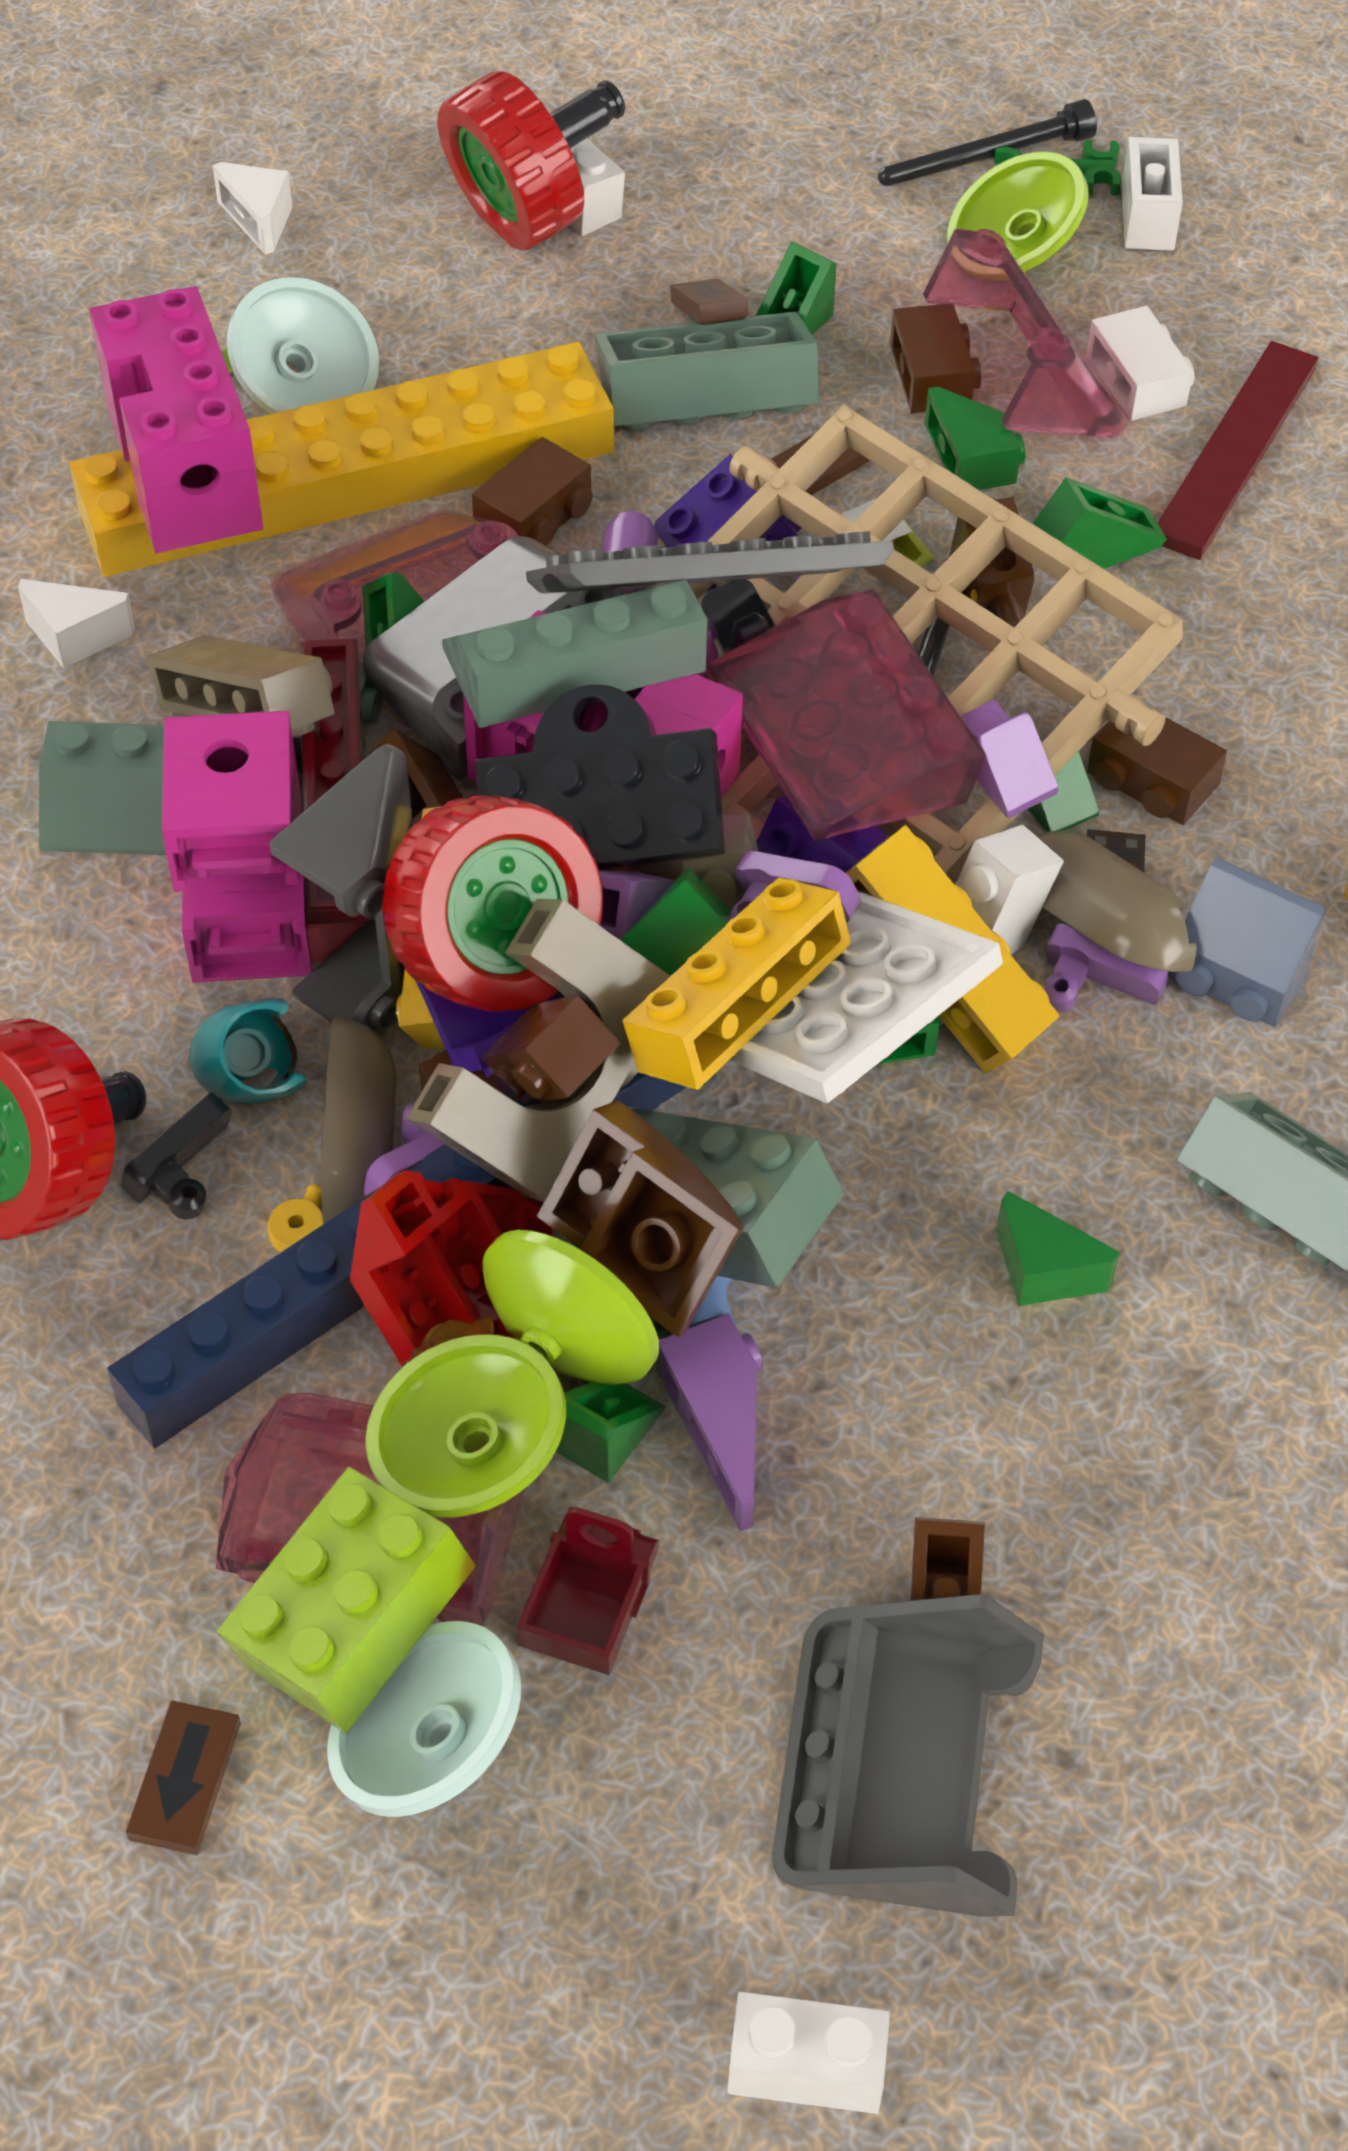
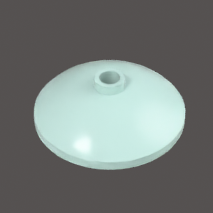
[227,277,379,414]
[327,1621,521,1817]

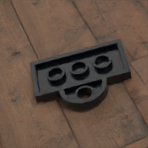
[475,684,725,869]

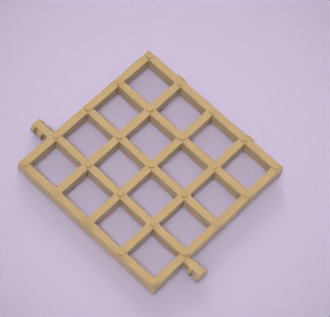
[689,405,1183,884]

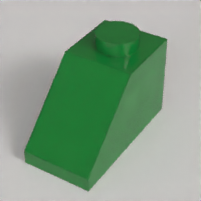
[924,387,1025,490]
[1033,477,1167,569]

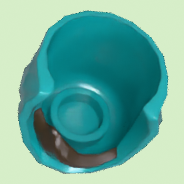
[189,997,307,1104]

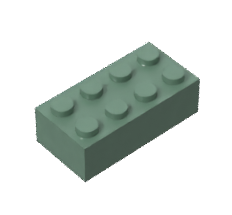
[628,1107,844,1288]

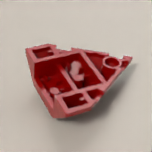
[350,1170,553,1367]

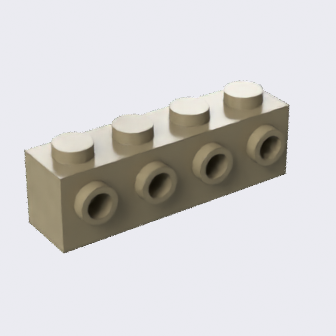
[147,635,335,737]

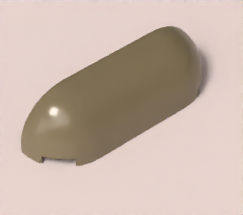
[1036,830,1197,972]
[321,1017,396,1224]

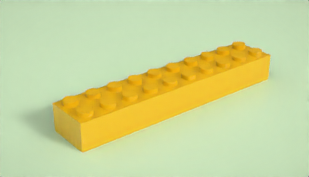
[69,342,614,577]

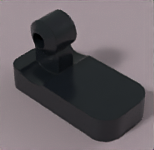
[701,579,792,690]
[121,1093,232,1220]

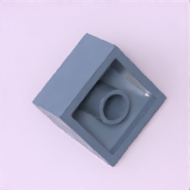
[1168,858,1326,1027]

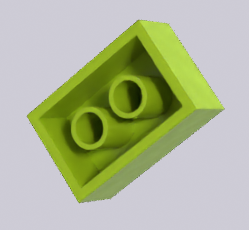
[216,1467,476,1734]

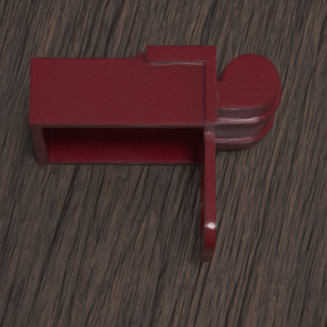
[517,1507,659,1675]

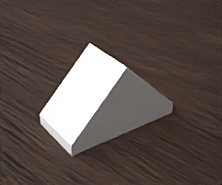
[212,162,293,255]
[18,579,135,668]

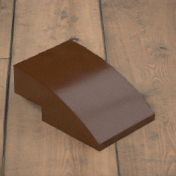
[537,1100,745,1337]

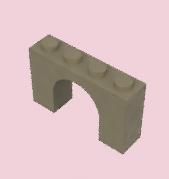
[406,899,670,1202]

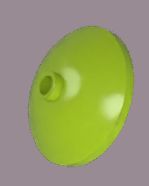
[947,151,1089,278]
[483,1230,659,1385]
[366,1334,566,1518]

